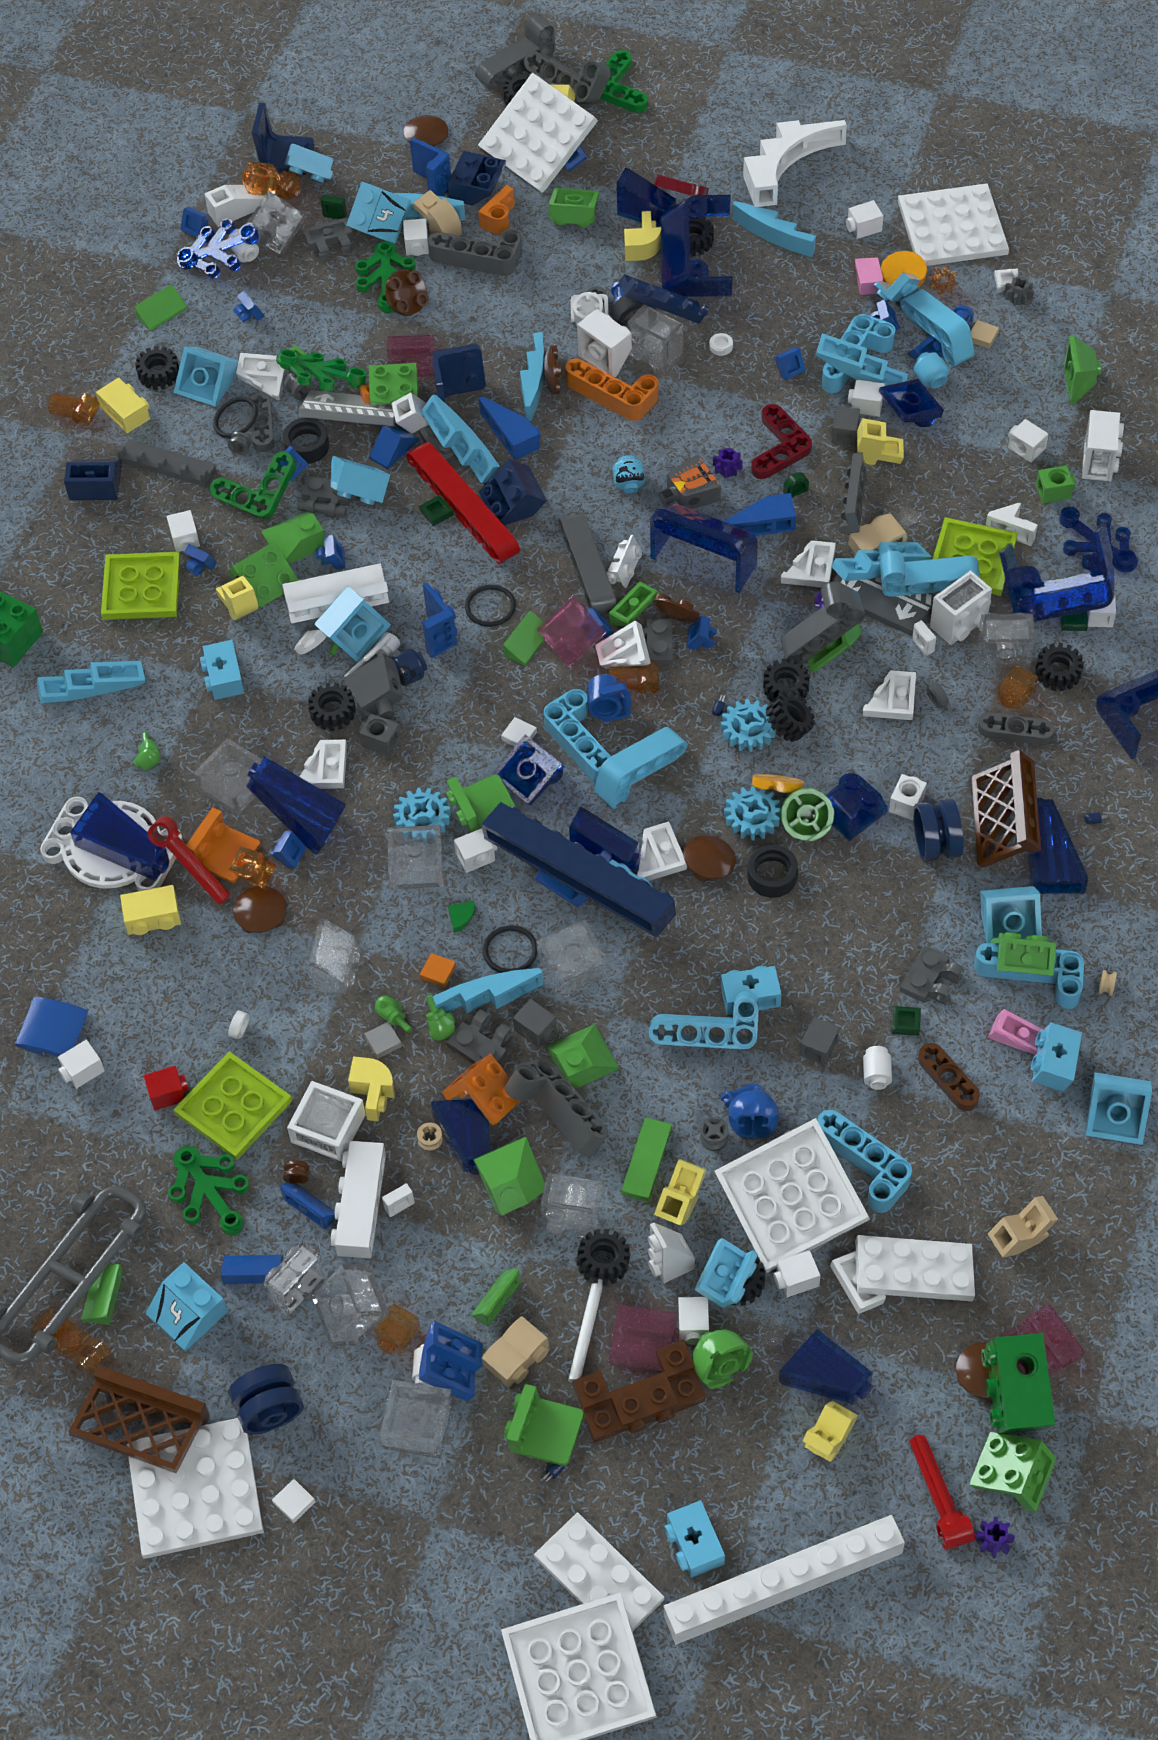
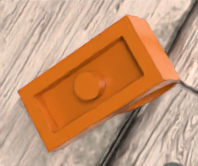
[478,185,515,235]

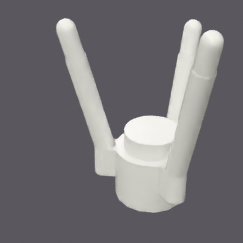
[344,633,400,678]

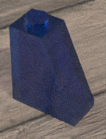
[616,168,679,230]
[569,807,641,871]
[431,1099,491,1175]
[779,1329,873,1404]

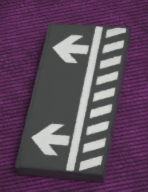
[832,557,935,636]

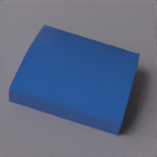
[15,997,88,1057]
[419,1321,483,1402]

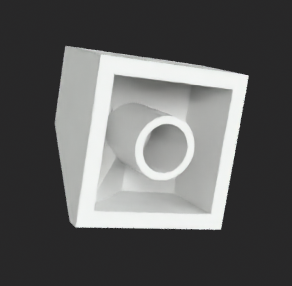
[577,309,632,377]

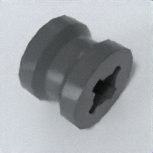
[284,371,314,400]
[700,1116,729,1151]

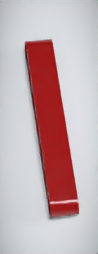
[406,441,520,565]

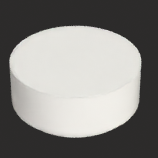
[709,333,733,356]
[228,1010,249,1039]

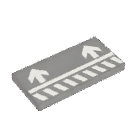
[299,390,396,426]

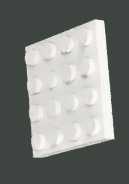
[478,72,598,193]
[898,184,1009,266]
[715,1118,870,1273]
[127,1418,264,1559]
[501,1592,657,1740]

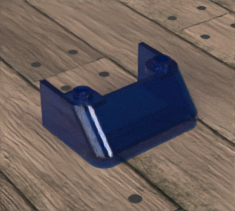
[661,195,733,297]
[650,503,758,593]
[999,523,1115,623]
[1096,670,1158,760]

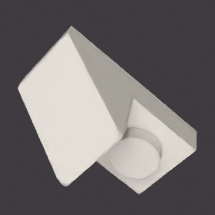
[986,503,1038,546]

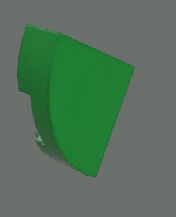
[448,901,475,933]

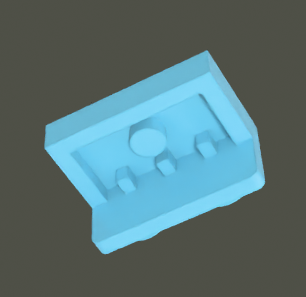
[284,144,333,183]
[874,272,921,302]
[694,1238,758,1308]

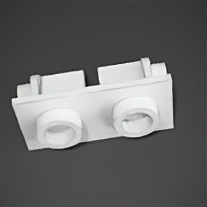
[607,535,642,588]

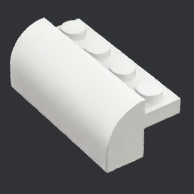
[282,563,389,623]

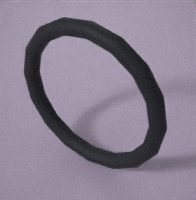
[213,397,258,438]
[464,584,516,627]
[482,925,538,973]

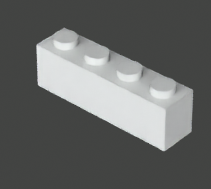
[331,1141,386,1258]

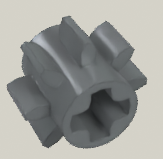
[1005,277,1034,305]

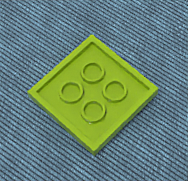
[933,517,1018,596]
[101,552,181,620]
[173,1051,293,1161]

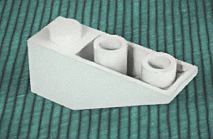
[204,185,279,227]
[647,1223,695,1283]

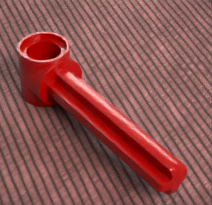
[148,816,230,904]
[909,1434,975,1550]

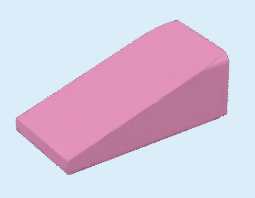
[855,257,883,295]
[988,1009,1043,1055]

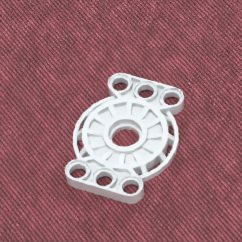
[40,797,183,891]

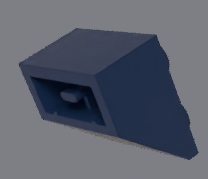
[448,151,506,206]
[64,459,122,500]
[479,459,547,525]

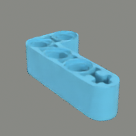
[900,289,974,367]
[822,314,895,393]
[880,551,980,597]
[544,689,611,783]
[594,727,688,809]
[974,943,1084,1009]
[649,992,759,1049]
[818,1110,912,1213]

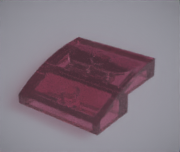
[387,335,435,377]
[537,595,607,667]
[999,1304,1085,1377]
[609,1305,677,1371]

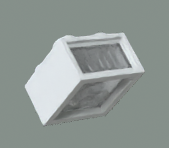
[1082,410,1124,481]
[930,570,992,645]
[287,1081,366,1162]

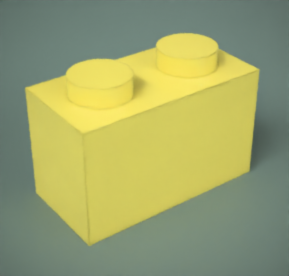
[96,378,150,434]
[120,885,181,935]

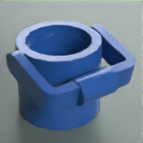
[587,674,632,722]

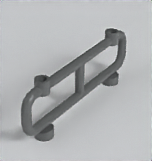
[0,1186,146,1365]

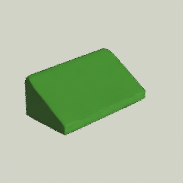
[134,285,188,331]
[609,581,660,626]
[503,611,552,666]
[81,1264,123,1325]
[471,1268,521,1326]

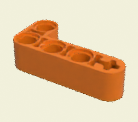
[565,359,659,421]

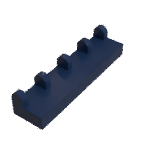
[619,274,709,324]

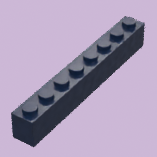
[481,802,676,938]

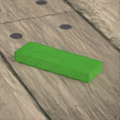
[621,1117,672,1202]

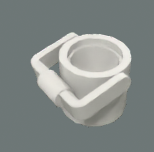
[571,292,609,326]

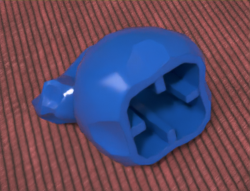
[721,1083,779,1138]

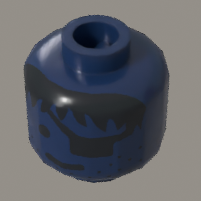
[391,649,427,686]

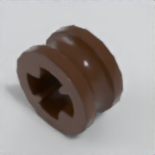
[283,1161,310,1184]

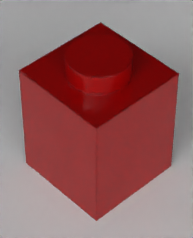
[143,1065,189,1111]

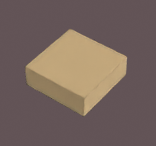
[971,320,999,349]

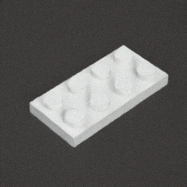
[855,1235,975,1301]
[534,1512,664,1632]

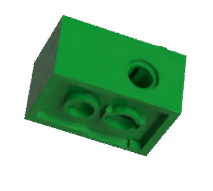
[0,592,43,667]
[982,1333,1056,1434]

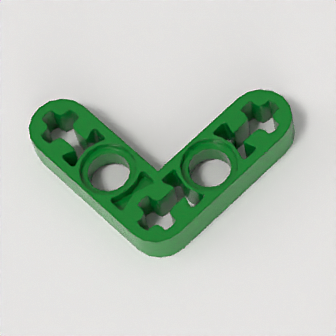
[595,50,648,113]
[210,451,297,519]

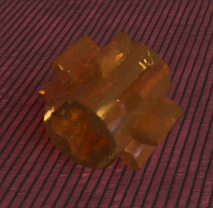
[273,171,302,199]
[928,265,959,295]

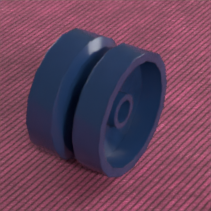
[913,798,963,862]
[228,1364,304,1435]

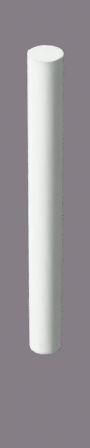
[568,1279,603,1383]

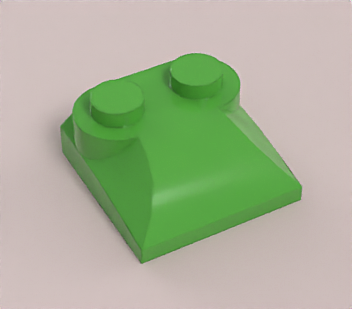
[548,188,599,227]

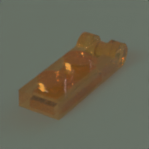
[30,1307,111,1375]

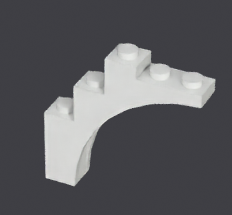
[743,120,847,207]

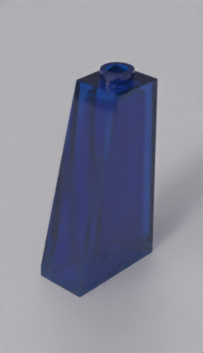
[246,756,346,854]
[70,792,170,881]
[1027,798,1088,894]

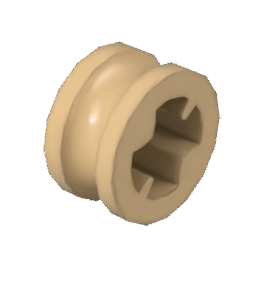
[1098,970,1117,997]
[417,1122,443,1151]

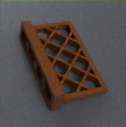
[972,750,1041,867]
[68,1366,210,1473]

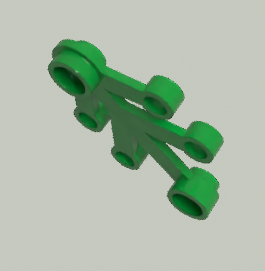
[355,241,416,313]
[276,349,367,392]
[168,1146,250,1236]

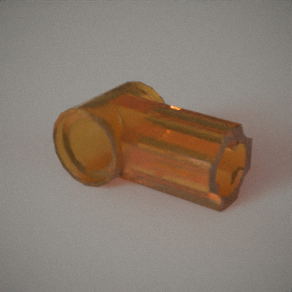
[48,393,100,426]
[609,661,659,694]

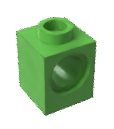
[1036,465,1076,504]

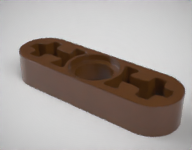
[918,1043,980,1111]

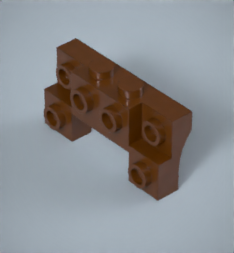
[573,1340,706,1443]

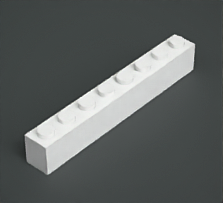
[664,1515,905,1645]

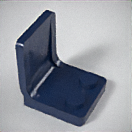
[252,103,314,175]
[432,344,486,403]

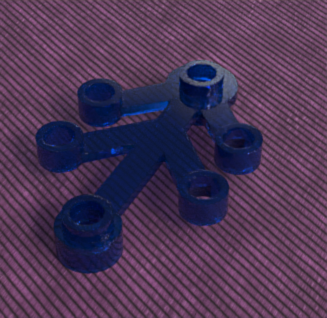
[177,218,259,279]
[1059,506,1138,573]

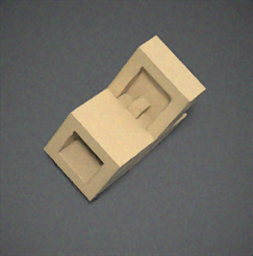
[413,190,462,236]
[988,1196,1058,1257]

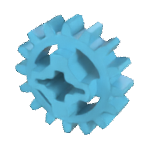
[721,699,776,752]
[724,786,781,840]
[393,788,451,842]

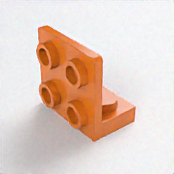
[186,807,261,883]
[442,1053,520,1125]

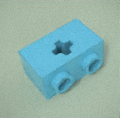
[200,640,244,700]
[721,966,782,1015]
[1031,1022,1082,1091]
[664,1500,725,1578]

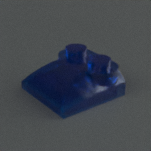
[878,379,944,427]
[492,734,565,805]
[826,773,888,841]

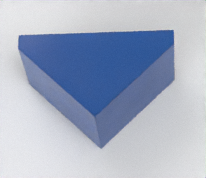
[369,426,419,470]

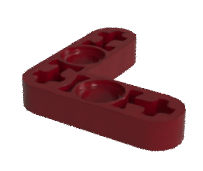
[654,174,709,199]
[751,404,812,479]

